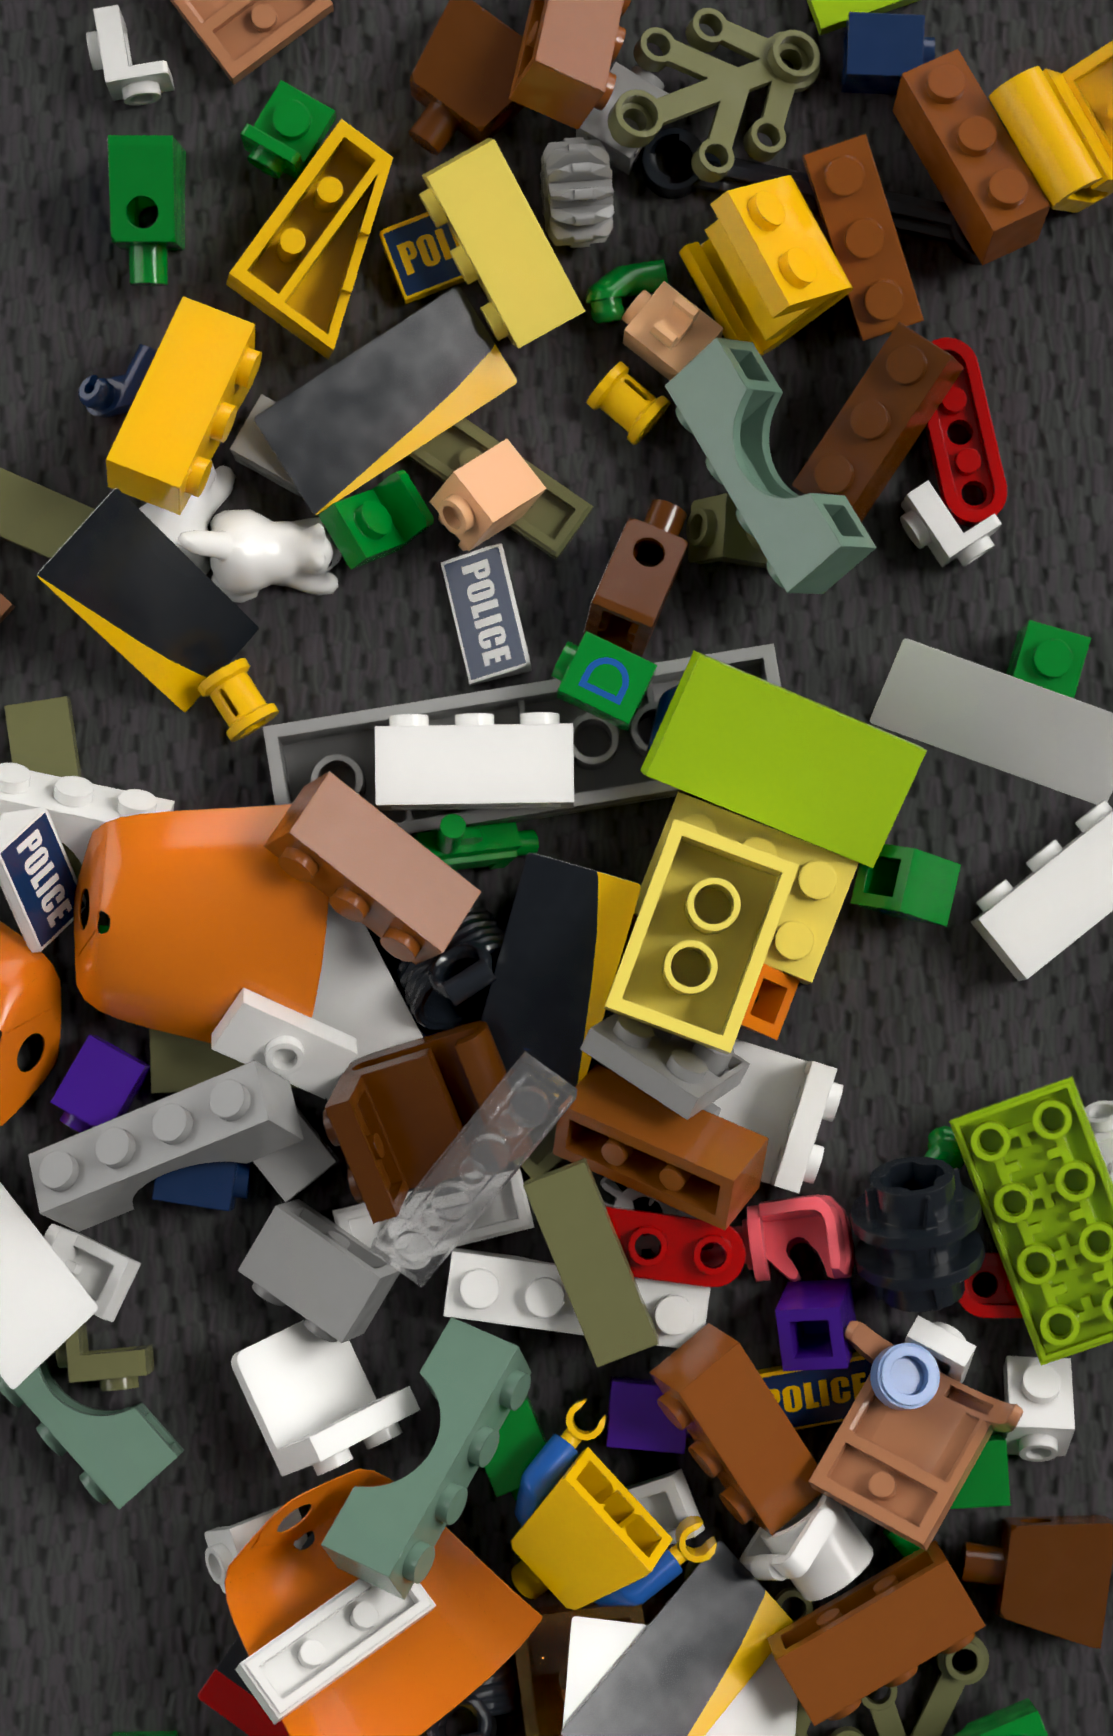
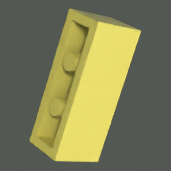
[419,138,585,349]

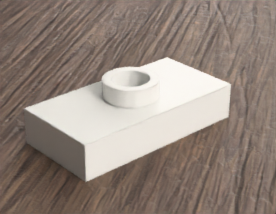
[211,987,357,1099]

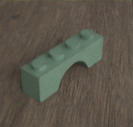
[665,337,877,594]
[321,1317,532,1600]
[0,1359,184,1509]

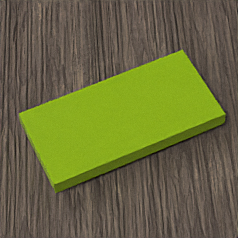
[640,650,927,868]
[949,1076,1113,1366]

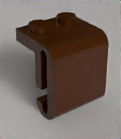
[323,1021,534,1224]

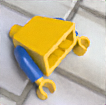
[510,1399,717,1610]

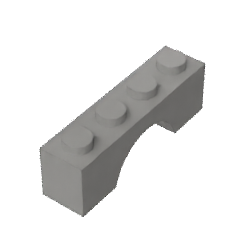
[28,1060,304,1232]

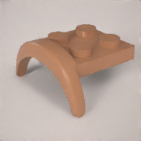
[170,0,334,85]
[808,1320,1023,1551]

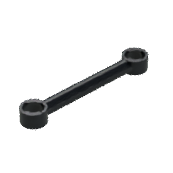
[642,128,992,265]

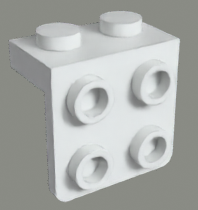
[713,1039,843,1194]
[231,1319,420,1477]

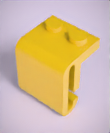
[989,40,1113,213]
[679,175,853,356]

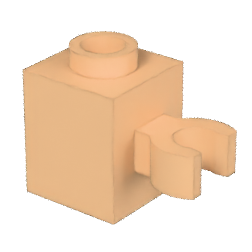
[622,281,724,381]
[430,439,547,551]

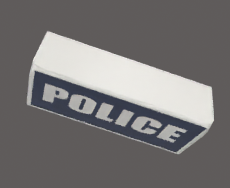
[440,543,531,685]
[0,807,86,953]

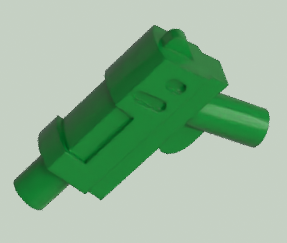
[411,814,539,871]

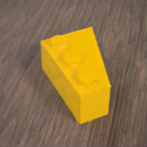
[226,119,393,360]
[106,296,262,515]

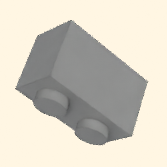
[238,1199,402,1343]

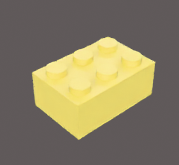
[634,791,859,985]
[604,819,799,1054]

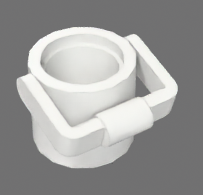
[739,1493,873,1602]

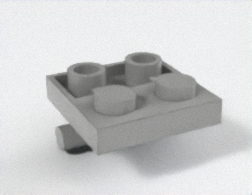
[580,1013,750,1120]

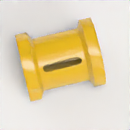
[586,361,671,445]
[197,658,279,742]

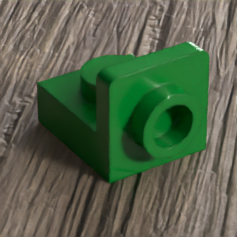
[240,80,337,180]
[318,470,434,570]

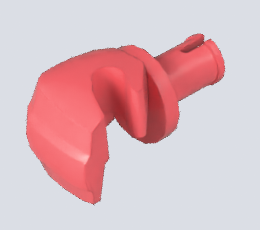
[700,1194,855,1282]

